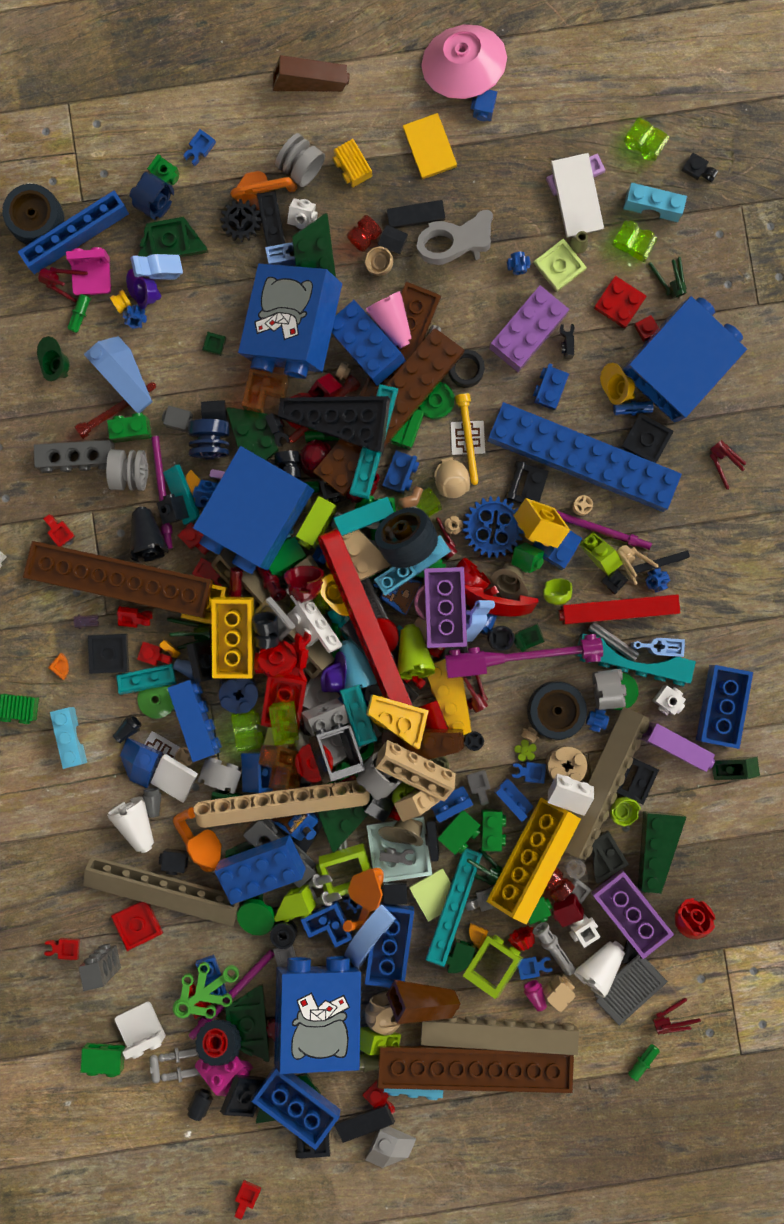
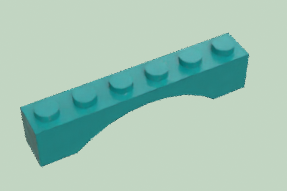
[575,634,696,686]

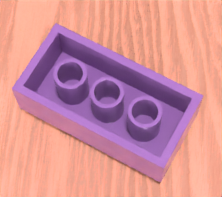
[489,285,569,373]
[424,567,467,648]
[591,869,674,959]

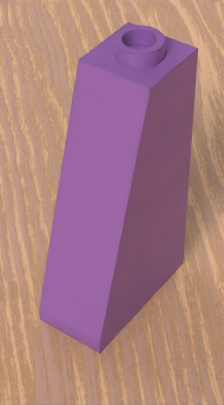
[641,722,715,772]

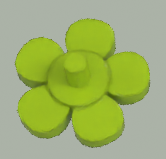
[515,739,537,761]

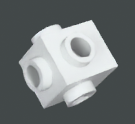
[287,198,318,229]
[652,685,686,715]
[568,914,600,948]

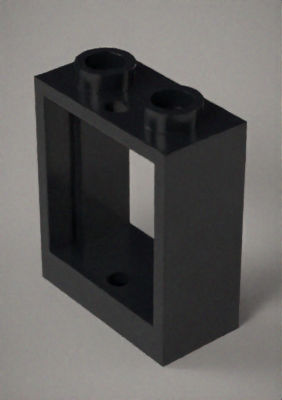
[308,723,365,784]

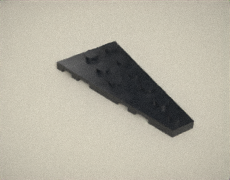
[278,396,390,454]

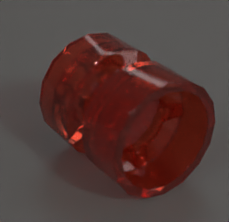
[346,215,382,252]
[545,867,575,903]

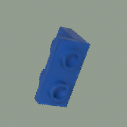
[533,363,569,410]
[382,450,419,495]
[494,779,533,822]
[431,786,473,823]

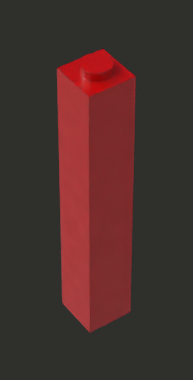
[558,594,681,625]

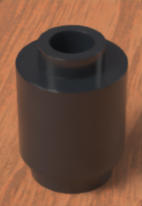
[187,1088,213,1121]

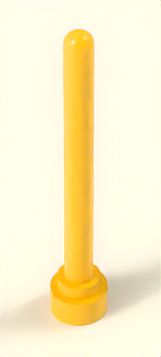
[455,393,478,485]

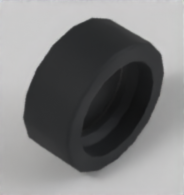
[449,349,485,388]

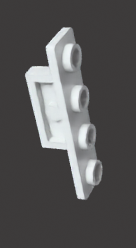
[286,588,342,653]

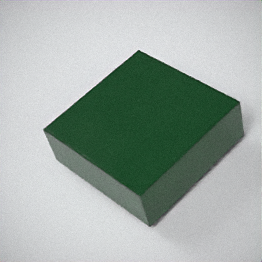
[202,332,227,356]

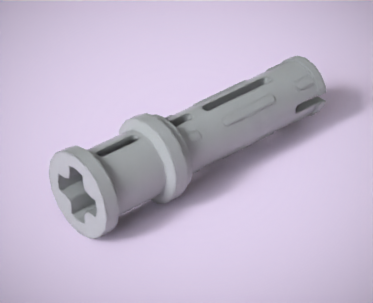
[533,922,576,976]

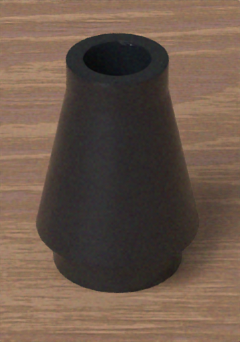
[113,715,142,743]

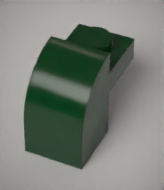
[446,938,475,973]

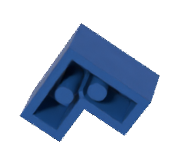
[301,900,354,947]

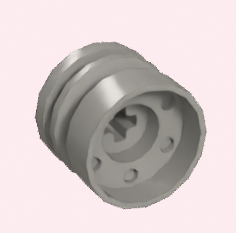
[275,133,325,187]
[106,449,148,491]

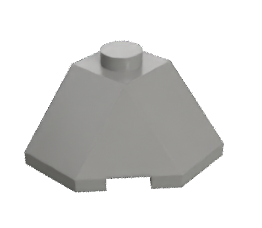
[365,1126,416,1168]

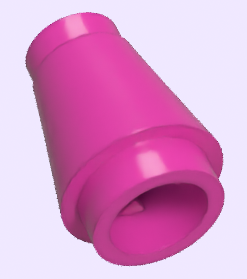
[524,980,547,1011]

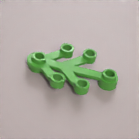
[173,962,239,1019]

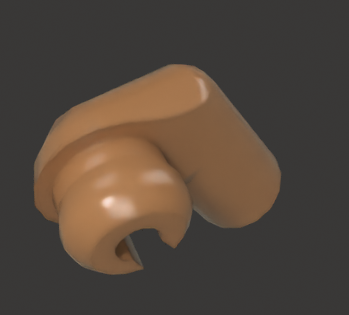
[398,486,423,509]

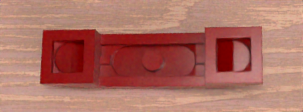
[465,585,538,617]

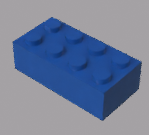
[331,300,406,386]
[696,665,753,749]
[167,680,222,762]
[214,835,306,905]
[365,902,414,988]
[252,1066,341,1150]

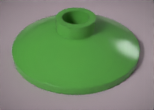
[138,685,174,719]

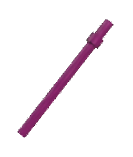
[151,436,173,549]
[556,510,652,550]
[188,949,275,1040]

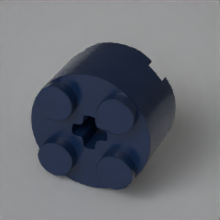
[129,172,174,220]
[219,677,258,714]

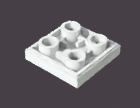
[151,754,198,803]

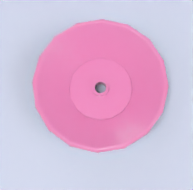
[421,25,507,99]

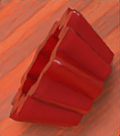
[508,926,535,951]

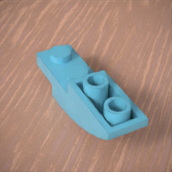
[374,535,451,596]

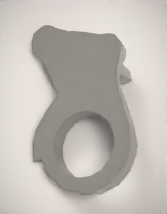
[416,210,493,265]

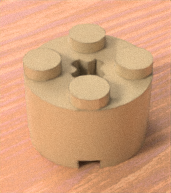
[546,745,587,781]

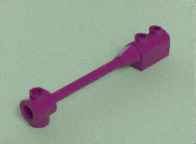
[445,634,603,678]

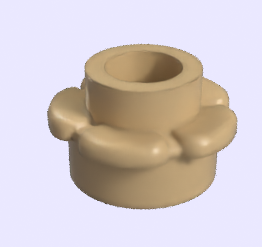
[335,363,351,381]
[444,516,463,535]
[521,727,539,743]

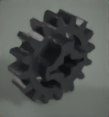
[220,199,262,242]

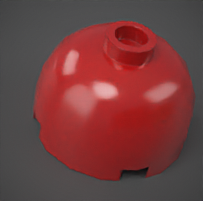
[455,558,491,590]
[674,898,715,940]

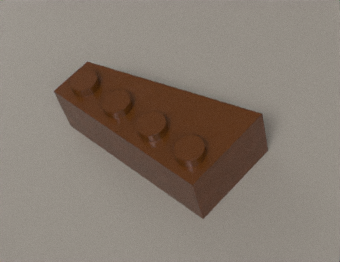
[382,729,464,760]

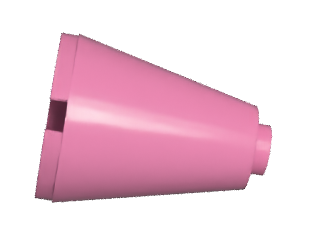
[366,291,411,348]

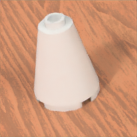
[107,796,154,853]
[574,941,625,998]

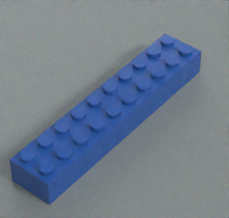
[487,402,682,512]

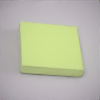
[533,238,587,292]
[409,868,451,922]

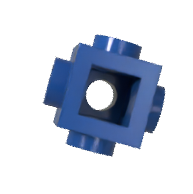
[193,480,218,508]

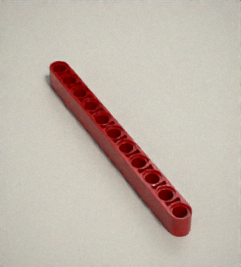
[318,529,413,706]

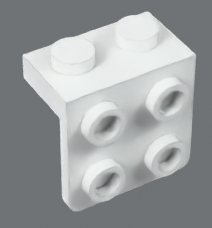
[115,1001,166,1059]

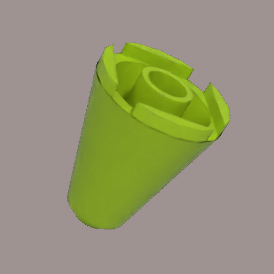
[397,624,435,680]

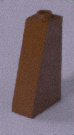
[273,55,350,92]
[386,980,461,1024]

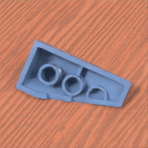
[84,336,152,413]

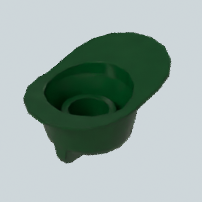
[37,336,70,382]

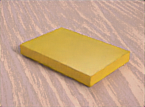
[403,113,457,180]

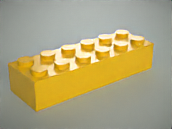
[486,798,581,924]

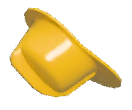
[600,363,635,405]
[320,574,349,616]

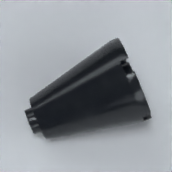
[130,507,169,562]

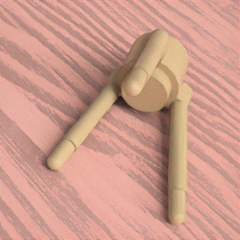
[616,545,658,585]

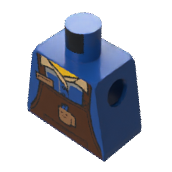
[372,575,422,615]
[271,813,318,841]

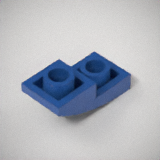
[195,954,227,996]

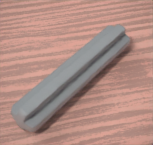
[588,622,639,661]

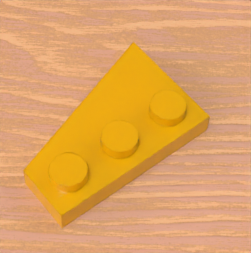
[366,695,428,749]

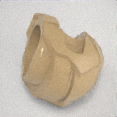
[435,457,470,498]
[365,991,401,1035]

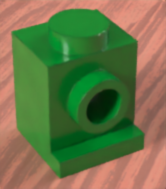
[147,154,180,185]

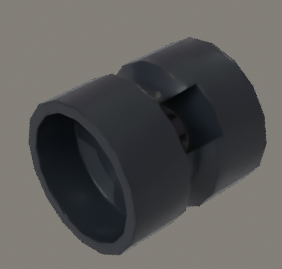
[274,450,301,479]
[252,612,280,649]
[487,626,515,651]
[270,920,297,949]

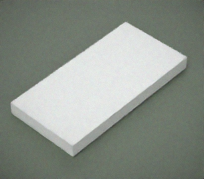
[551,153,604,238]

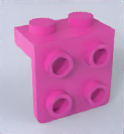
[66,247,111,296]
[195,1039,253,1096]

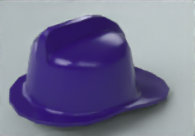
[126,269,161,309]
[320,651,347,696]

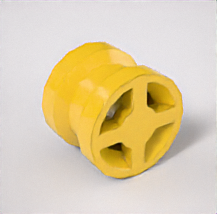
[110,289,133,313]

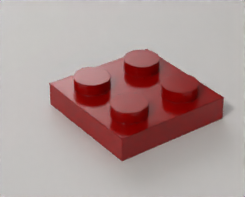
[594,275,647,329]

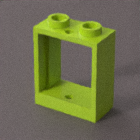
[296,496,337,550]
[316,843,371,896]
[463,935,523,999]

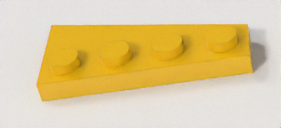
[427,659,472,735]

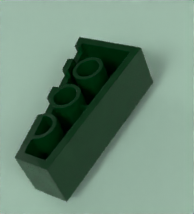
[637,811,686,894]

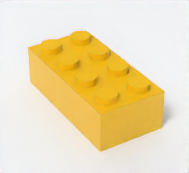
[211,597,254,678]

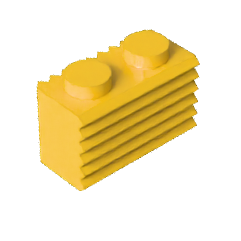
[333,139,372,187]

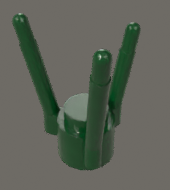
[648,257,687,298]
[167,618,210,650]
[467,848,502,885]

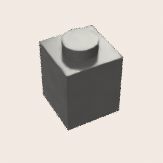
[162,406,193,433]

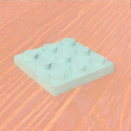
[367,816,432,882]

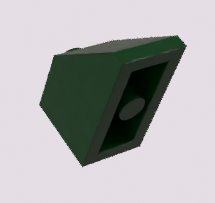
[712,756,760,780]

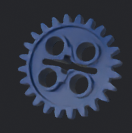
[462,496,524,558]

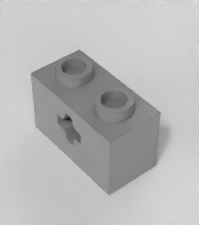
[301,698,349,736]

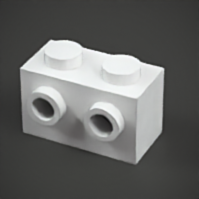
[548,774,594,816]

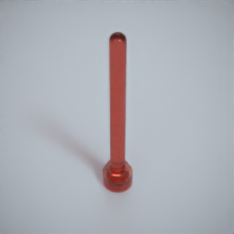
[289,375,361,443]
[74,382,156,439]

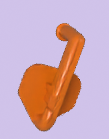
[230,171,297,211]
[173,807,222,872]
[343,868,384,932]

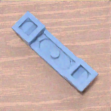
[344,905,396,969]

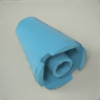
[339,639,377,688]

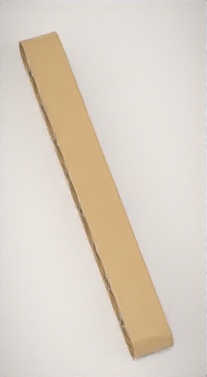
[193,780,370,828]

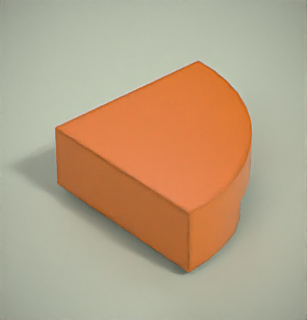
[48,653,69,680]

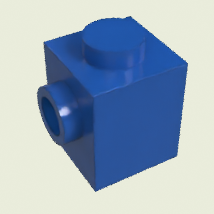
[471,90,498,121]

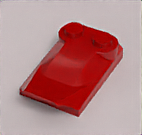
[261,666,307,733]

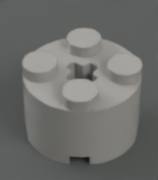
[592,669,627,710]
[356,752,402,800]
[197,757,242,794]

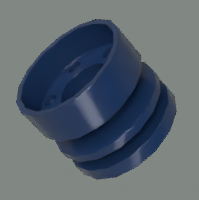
[188,419,229,460]

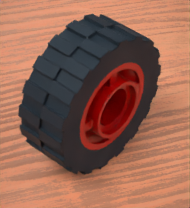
[195,1020,242,1066]

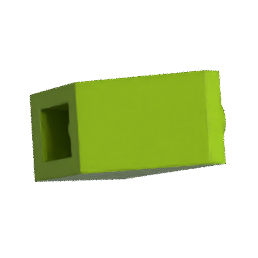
[579,532,623,576]
[274,884,316,922]
[360,1027,401,1055]

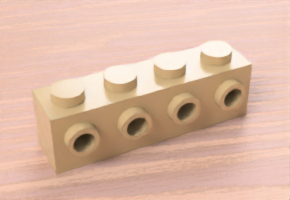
[376,740,456,802]

